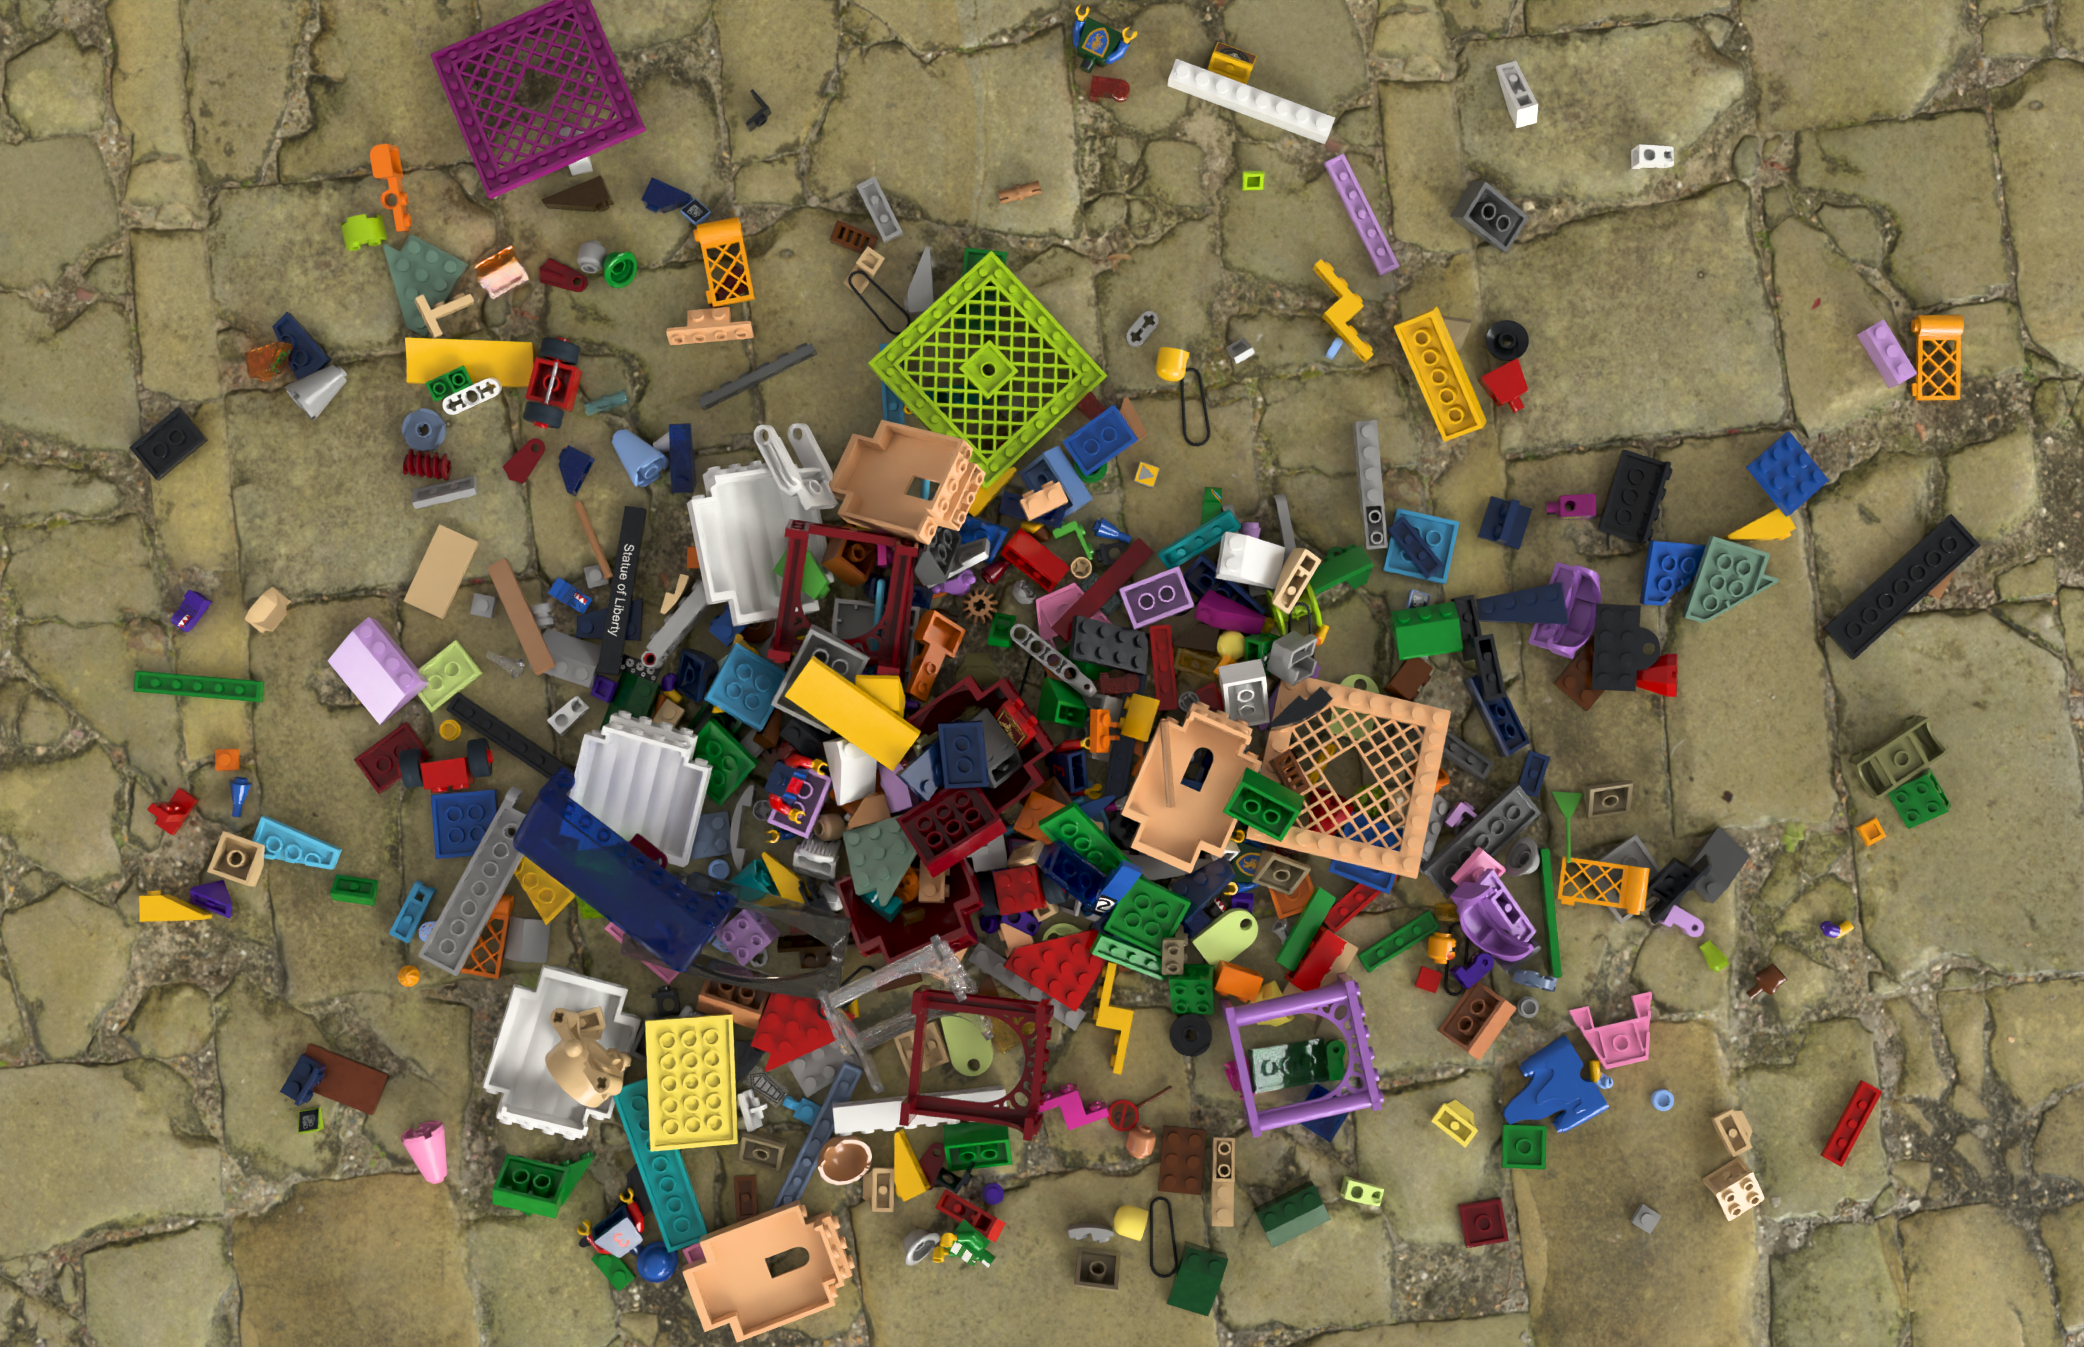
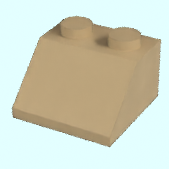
[207,831,265,887]

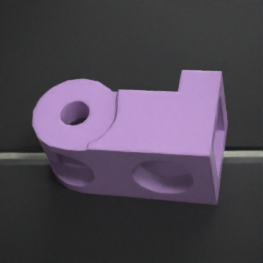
[1658,905,1704,937]

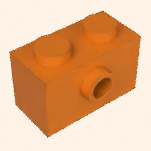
[1213,960,1264,1002]

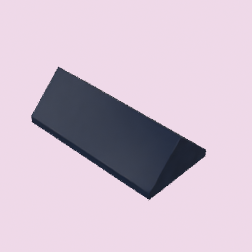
[1183,553,1267,635]
[1463,674,1530,757]

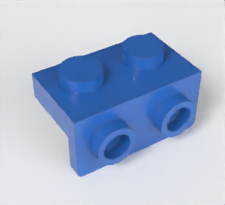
[708,603,749,647]

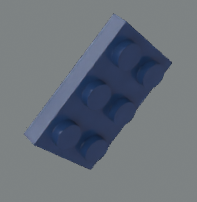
[938,720,989,789]

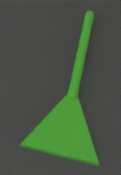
[1551,791,1583,863]

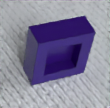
[590,675,619,703]
[1230,893,1254,914]

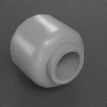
[577,240,607,273]

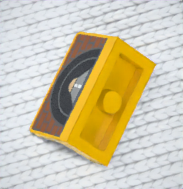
[1207,42,1257,85]

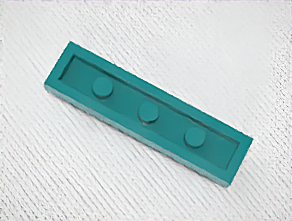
[1158,509,1241,570]

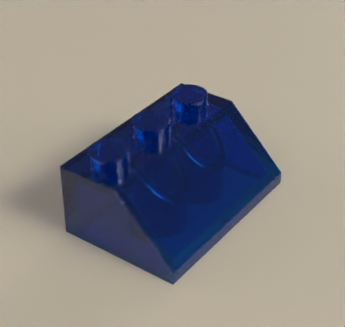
[1037,839,1107,911]

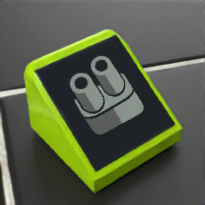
[298,1107,324,1134]

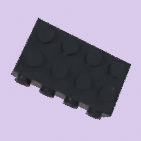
[1597,449,1673,545]

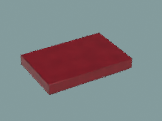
[354,722,432,794]

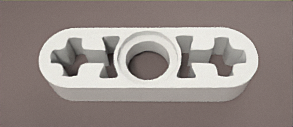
[443,377,502,415]

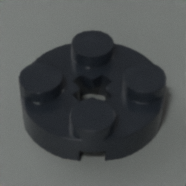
[1169,1014,1212,1057]

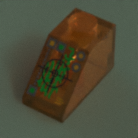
[245,342,293,382]

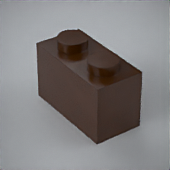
[1383,657,1434,702]

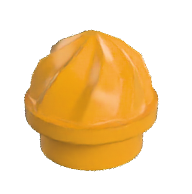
[398,965,420,987]

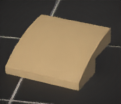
[660,574,695,616]
[893,1020,951,1077]

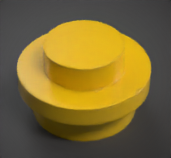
[439,720,461,741]

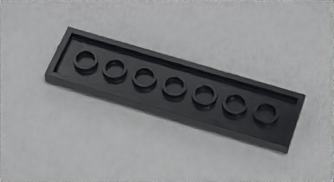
[1822,514,1981,660]

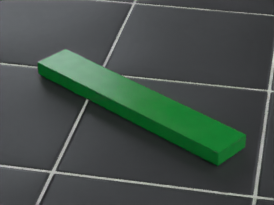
[133,671,264,702]
[1537,848,1562,978]

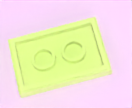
[417,640,483,713]

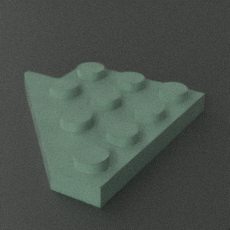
[383,233,468,338]
[1682,535,1779,623]
[842,814,917,907]

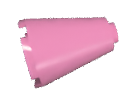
[400,1120,447,1184]

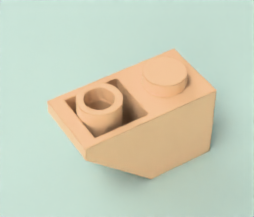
[997,922,1034,958]

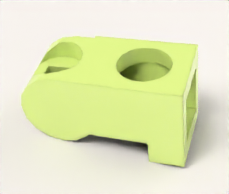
[1339,1175,1384,1206]

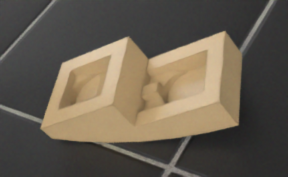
[843,246,885,295]

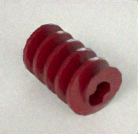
[403,449,452,481]

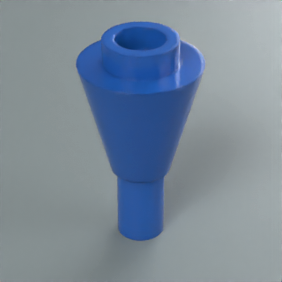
[1092,517,1131,544]
[229,777,252,817]

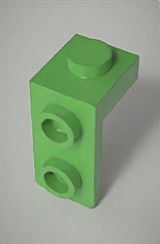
[1052,520,1095,562]

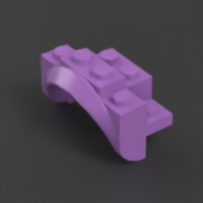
[1528,562,1601,659]
[1450,868,1536,962]

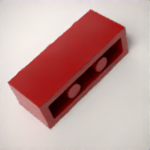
[1001,528,1071,593]
[1284,925,1347,992]

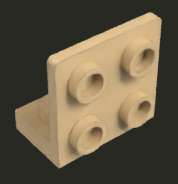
[1703,1156,1765,1221]

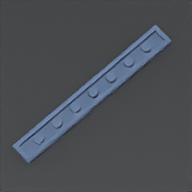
[770,1060,864,1210]

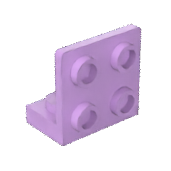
[716,903,781,966]

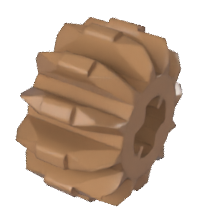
[962,588,998,624]

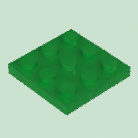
[692,718,759,807]
[1104,876,1191,957]

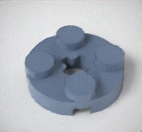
[402,408,446,452]
[1512,969,1557,992]

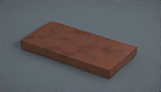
[305,1043,390,1115]

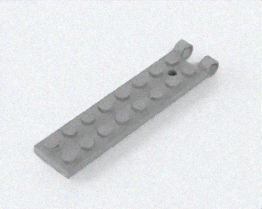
[418,786,551,976]

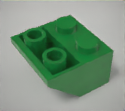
[1037,677,1088,729]

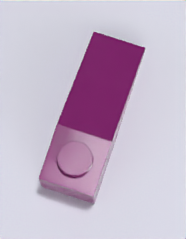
[1194,589,1266,635]

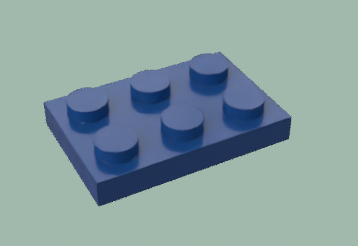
[1062,404,1139,477]

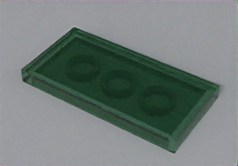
[1248,1038,1328,1093]

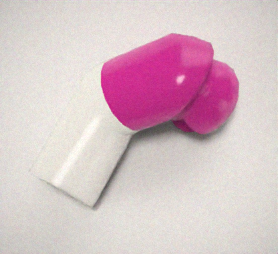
[1104,796,1127,812]

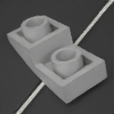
[1068,1223,1114,1243]

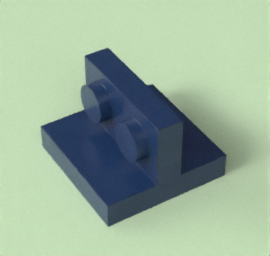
[1478,496,1532,550]

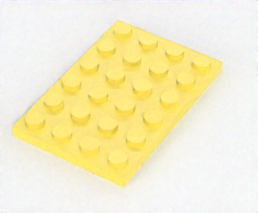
[645,1014,738,1151]

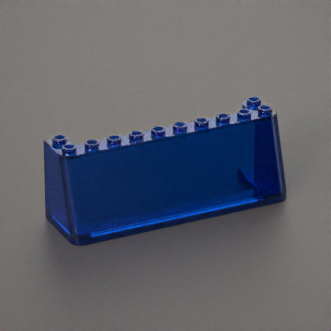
[513,766,739,972]

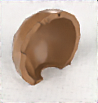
[818,1135,872,1185]

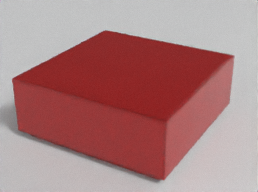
[1414,966,1443,994]

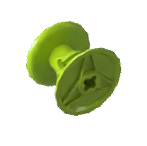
[1266,582,1322,637]

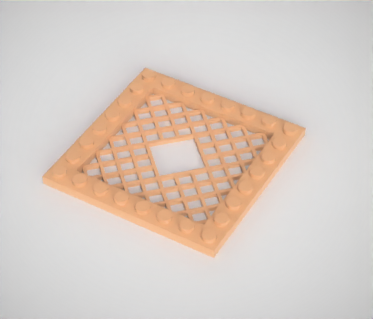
[1246,677,1451,879]

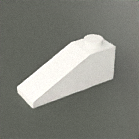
[1496,61,1538,128]

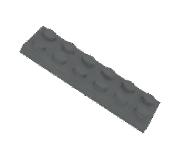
[1421,782,1541,899]

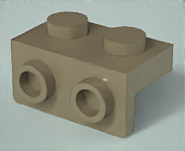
[1162,924,1188,975]

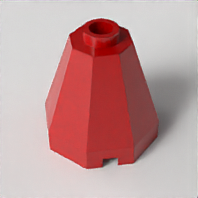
[1636,654,1678,697]
[1308,788,1354,836]

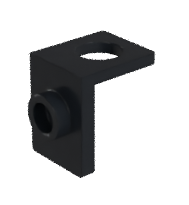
[745,89,772,132]
[1096,541,1126,567]
[651,985,681,1016]
[935,1161,975,1194]

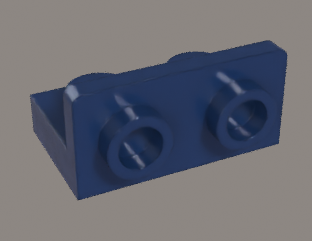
[280,1053,326,1106]

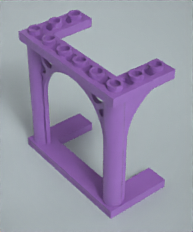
[1219,972,1384,1138]

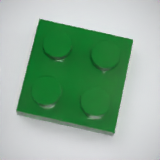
[1501,1123,1547,1170]

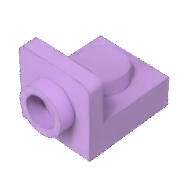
[1443,801,1477,828]

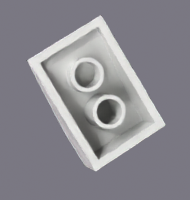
[1215,532,1285,589]
[1218,659,1270,726]
[823,737,877,806]

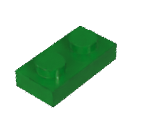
[591,1253,636,1292]

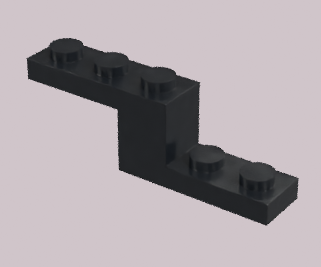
[1451,594,1506,701]

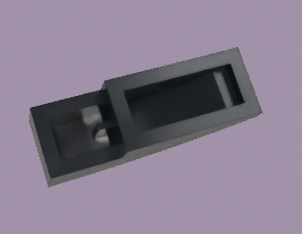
[1266,687,1333,732]

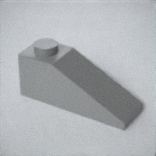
[904,247,935,317]

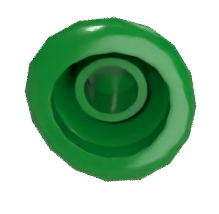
[603,251,637,289]

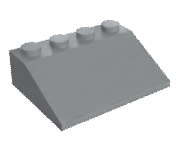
[771,624,869,734]

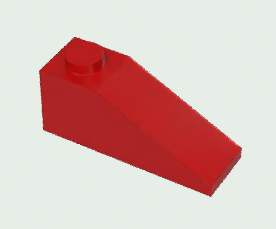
[935,1189,1006,1242]

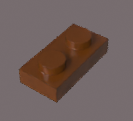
[734,1174,759,1220]

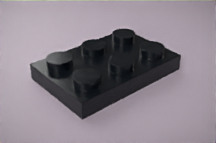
[129,407,208,481]

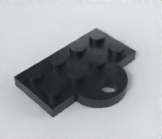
[1591,603,1660,692]

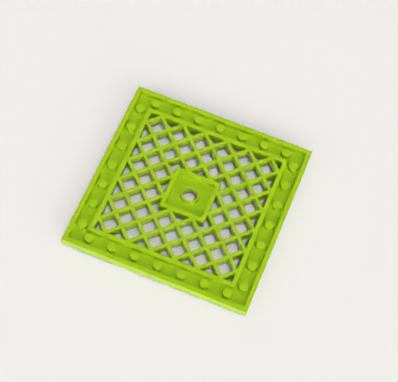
[867,251,1107,490]

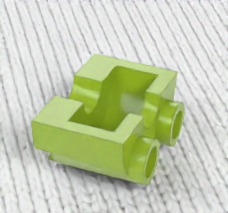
[340,214,387,251]

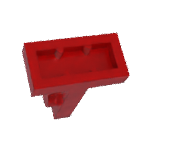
[147,788,199,835]

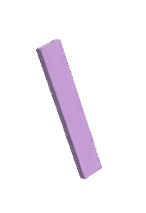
[1324,153,1399,277]

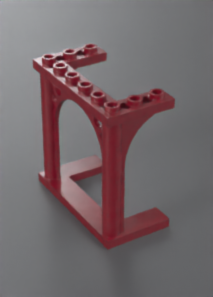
[767,519,918,676]
[899,984,1054,1141]

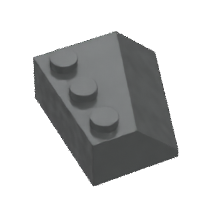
[914,492,962,586]

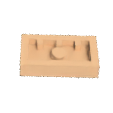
[919,859,950,903]

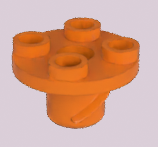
[892,866,920,904]

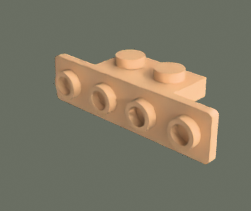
[666,307,754,345]

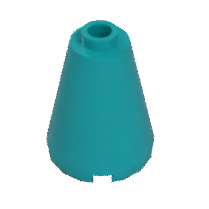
[716,859,778,911]

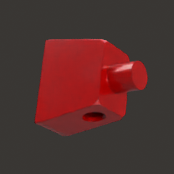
[1478,358,1528,413]

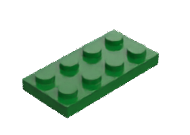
[956,247,1007,337]

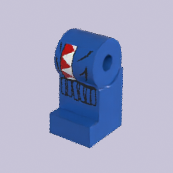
[548,577,593,614]

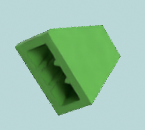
[772,545,830,601]

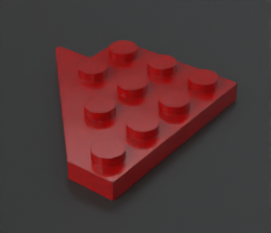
[1003,928,1107,1012]
[751,984,855,1072]

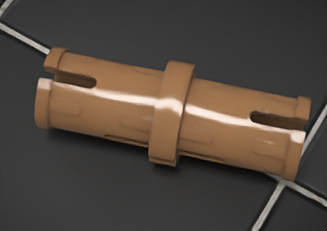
[998,180,1042,205]

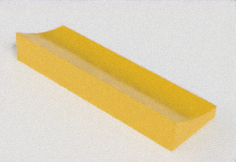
[1394,306,1487,442]
[405,338,537,388]
[785,656,921,771]

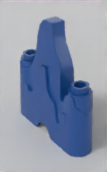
[1503,1035,1609,1133]

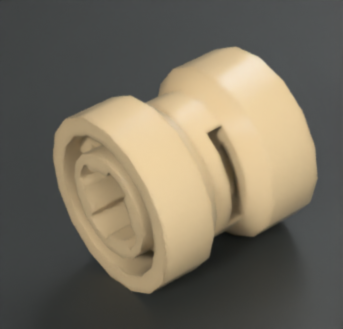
[1071,557,1092,580]

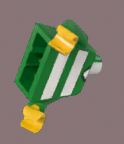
[932,1219,996,1268]

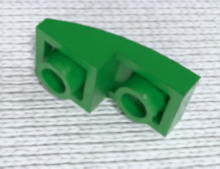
[425,365,474,402]

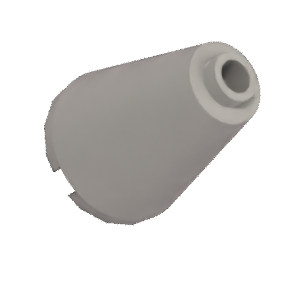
[284,364,347,421]

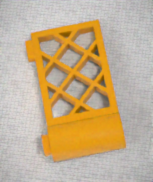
[693,217,755,308]
[1911,314,1964,400]
[1557,856,1650,915]

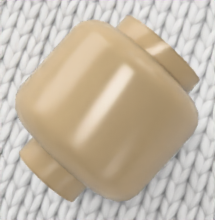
[813,813,846,841]

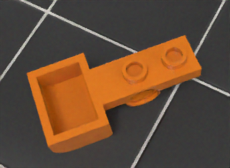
[370,144,412,232]
[905,610,966,702]

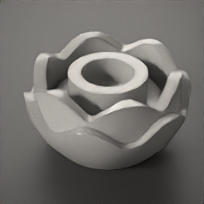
[1012,580,1036,605]

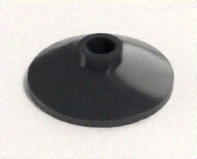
[1486,320,1529,361]
[1109,810,1139,851]

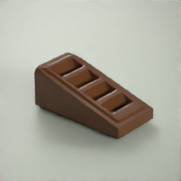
[830,220,878,254]
[753,707,783,749]
[1269,749,1310,794]

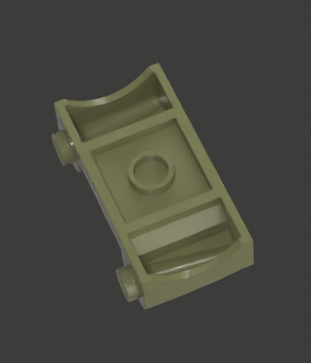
[1848,714,1948,800]

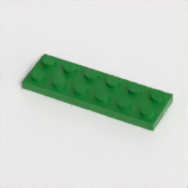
[1038,801,1147,886]

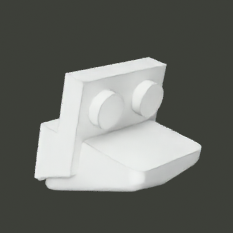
[792,832,842,881]

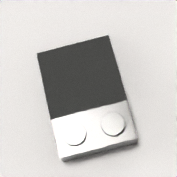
[1450,180,1529,253]
[1684,826,1750,904]

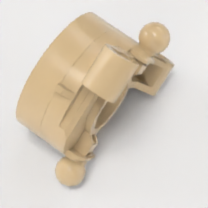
[545,1008,632,1108]

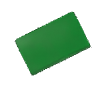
[330,874,379,906]

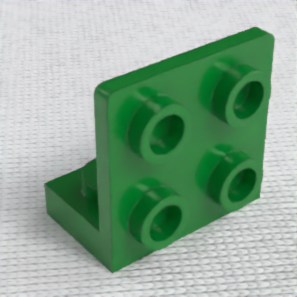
[1888,768,1951,829]
[1169,964,1215,1015]

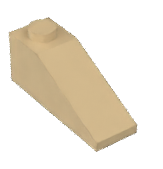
[1271,548,1321,615]

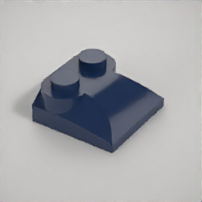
[675,648,719,702]

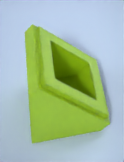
[1242,170,1265,190]

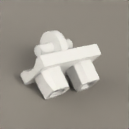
[736,1089,768,1132]

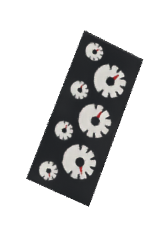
[620,654,661,682]

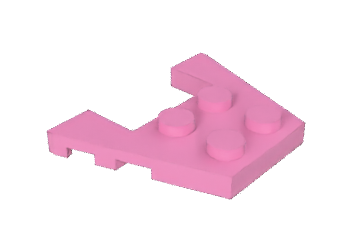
[1036,582,1112,666]
[1568,992,1652,1069]

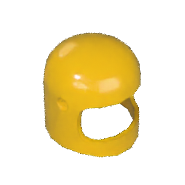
[1156,347,1190,382]

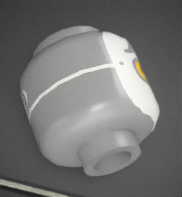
[818,879,843,912]

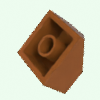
[820,523,878,587]

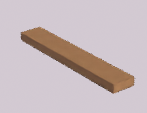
[486,558,556,676]

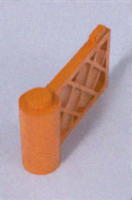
[460,894,514,979]

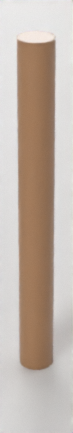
[574,501,613,580]
[1160,720,1175,807]

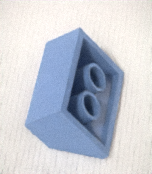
[1019,446,1093,526]

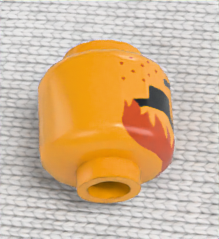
[1427,932,1456,964]

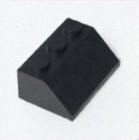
[779,717,843,776]

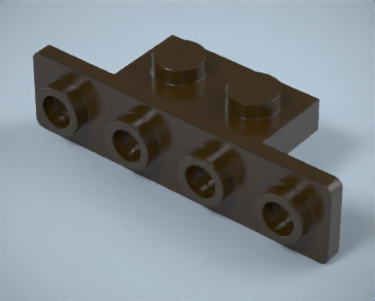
[777,931,857,969]

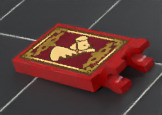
[994,698,1038,753]

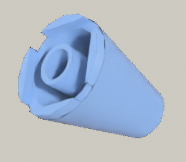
[612,429,669,487]

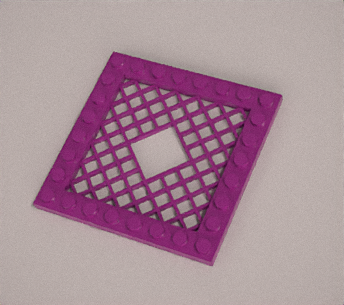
[430,0,647,199]

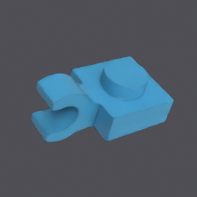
[782,1095,822,1126]

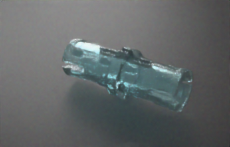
[584,390,629,416]

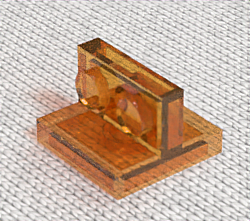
[475,246,530,299]

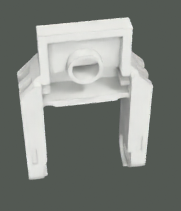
[754,423,838,511]

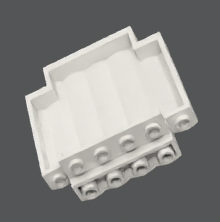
[687,461,835,626]
[560,710,713,886]
[482,964,641,1140]

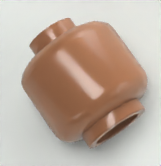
[1126,1124,1156,1159]

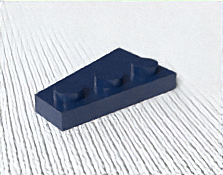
[272,312,332,380]
[576,598,643,641]
[1170,855,1236,924]

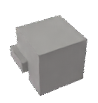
[1266,631,1317,686]
[967,833,1008,872]

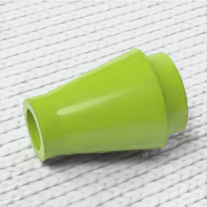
[1699,940,1729,973]

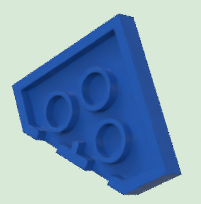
[1639,540,1706,606]

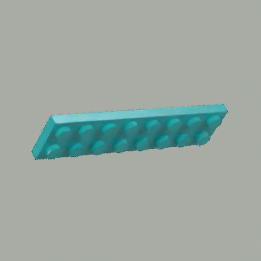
[613,1077,709,1253]

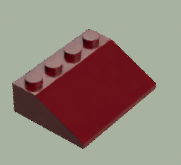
[896,787,1007,878]

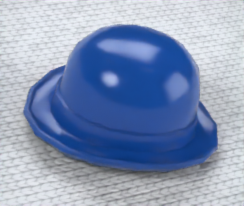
[637,1241,678,1283]

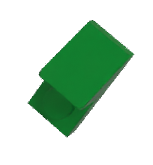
[987,613,1016,648]

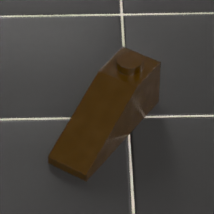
[542,175,614,212]

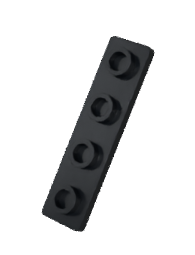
[1647,854,1712,924]

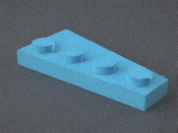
[252,815,342,870]

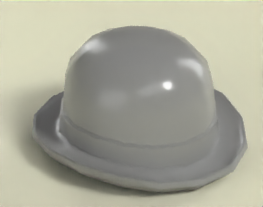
[1505,836,1540,876]
[903,1229,940,1266]

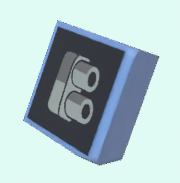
[680,198,712,227]
[1405,589,1431,609]

